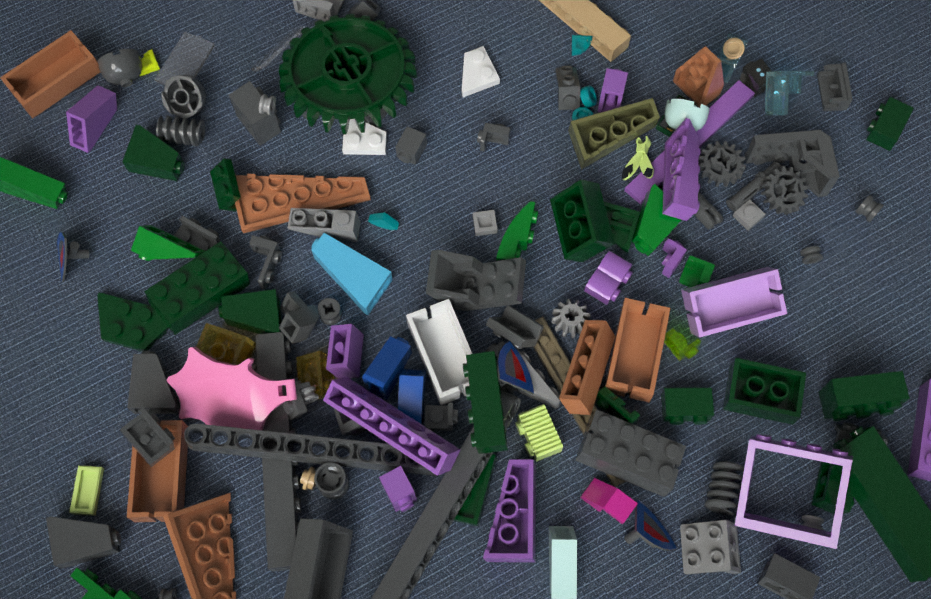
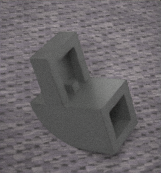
[279,291,319,344]

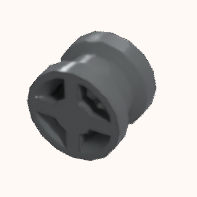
[855,195,884,223]
[318,298,342,325]

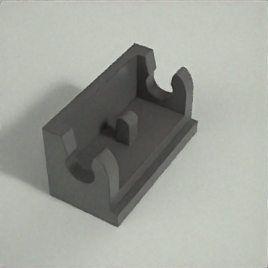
[817,62,853,111]
[758,553,821,599]

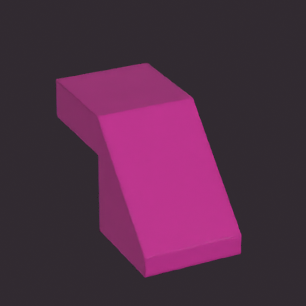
[580,478,638,524]

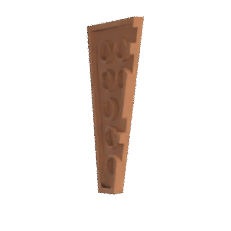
[235,173,371,234]
[163,493,236,599]

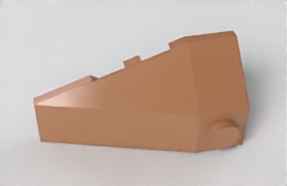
[673,46,724,108]

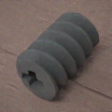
[156,116,205,147]
[705,461,744,515]

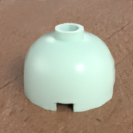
[665,99,710,131]

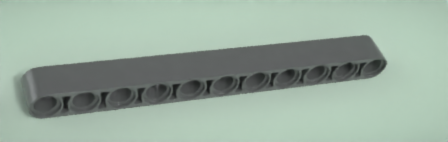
[371,389,521,599]
[184,424,444,476]

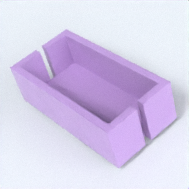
[681,267,787,337]

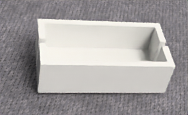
[406,299,472,405]

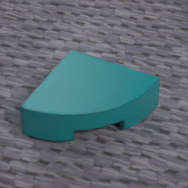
[572,35,593,56]
[368,212,399,230]

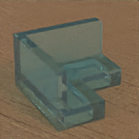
[765,71,815,115]

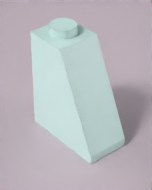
[549,526,577,599]

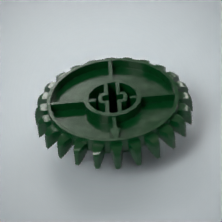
[278,14,417,135]

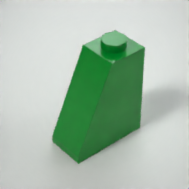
[632,184,681,256]

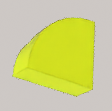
[140,49,160,76]

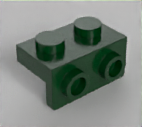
[210,158,241,212]

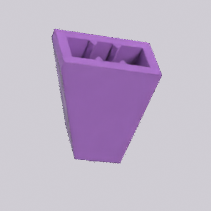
[66,86,117,153]

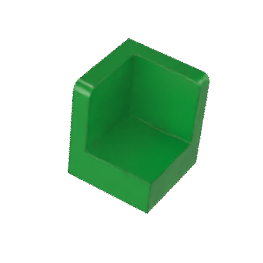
[679,256,715,287]

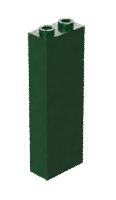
[830,426,931,582]

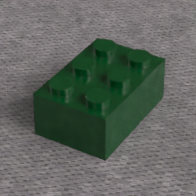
[550,179,615,262]
[723,358,806,425]
[818,371,910,421]

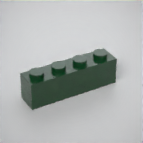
[463,351,508,454]

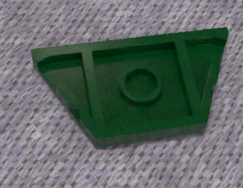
[97,292,169,351]

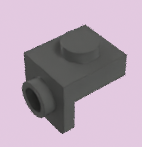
[477,123,510,152]
[283,380,311,420]

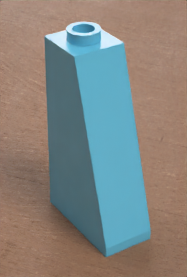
[311,233,393,315]

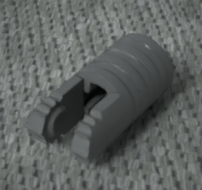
[693,192,723,230]

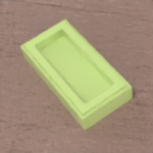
[69,465,104,516]

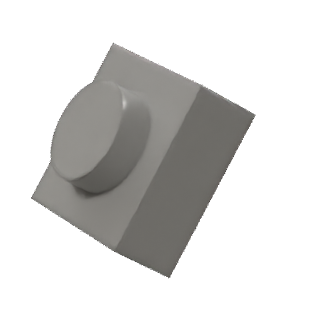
[733,199,766,231]
[473,210,497,236]

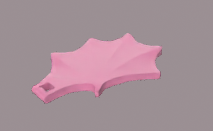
[167,347,297,430]

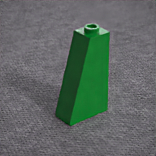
[0,157,68,209]

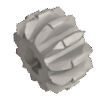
[551,299,590,338]

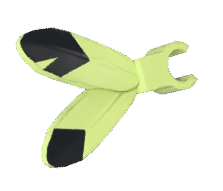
[622,136,654,180]

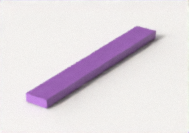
[624,80,755,205]

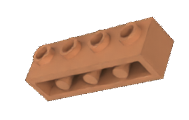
[559,320,616,415]

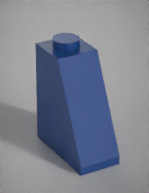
[362,336,412,400]
[398,369,427,425]

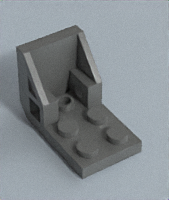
[745,130,840,197]
[426,250,526,311]

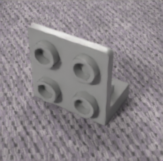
[293,0,345,21]
[680,520,741,574]

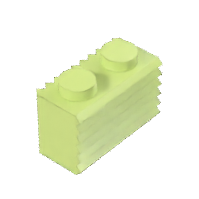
[515,404,563,462]

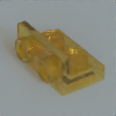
[296,351,334,400]

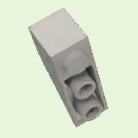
[287,208,361,242]
[512,348,560,409]

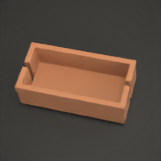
[0,30,100,119]
[605,298,670,403]
[127,420,188,522]

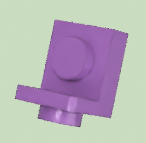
[662,238,687,278]

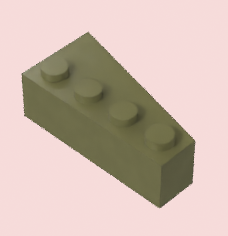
[568,98,660,170]

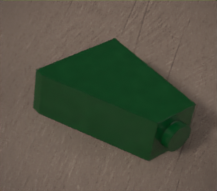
[122,124,185,181]
[218,289,282,334]

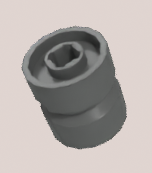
[314,462,349,500]

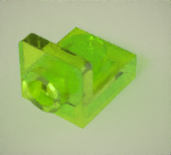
[664,328,701,361]

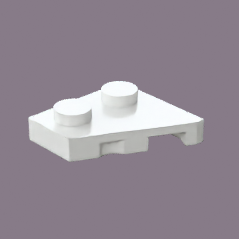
[462,46,500,97]
[342,119,387,155]

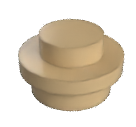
[723,38,745,59]
[300,467,316,490]

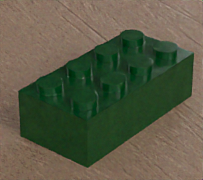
[144,241,250,335]

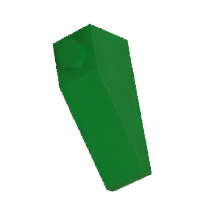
[131,225,205,261]

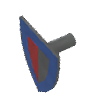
[57,232,89,282]
[497,341,534,395]
[624,499,676,551]

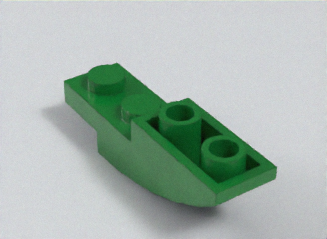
[496,201,538,261]
[70,568,142,599]

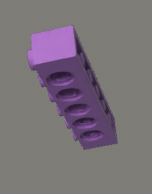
[323,377,460,476]

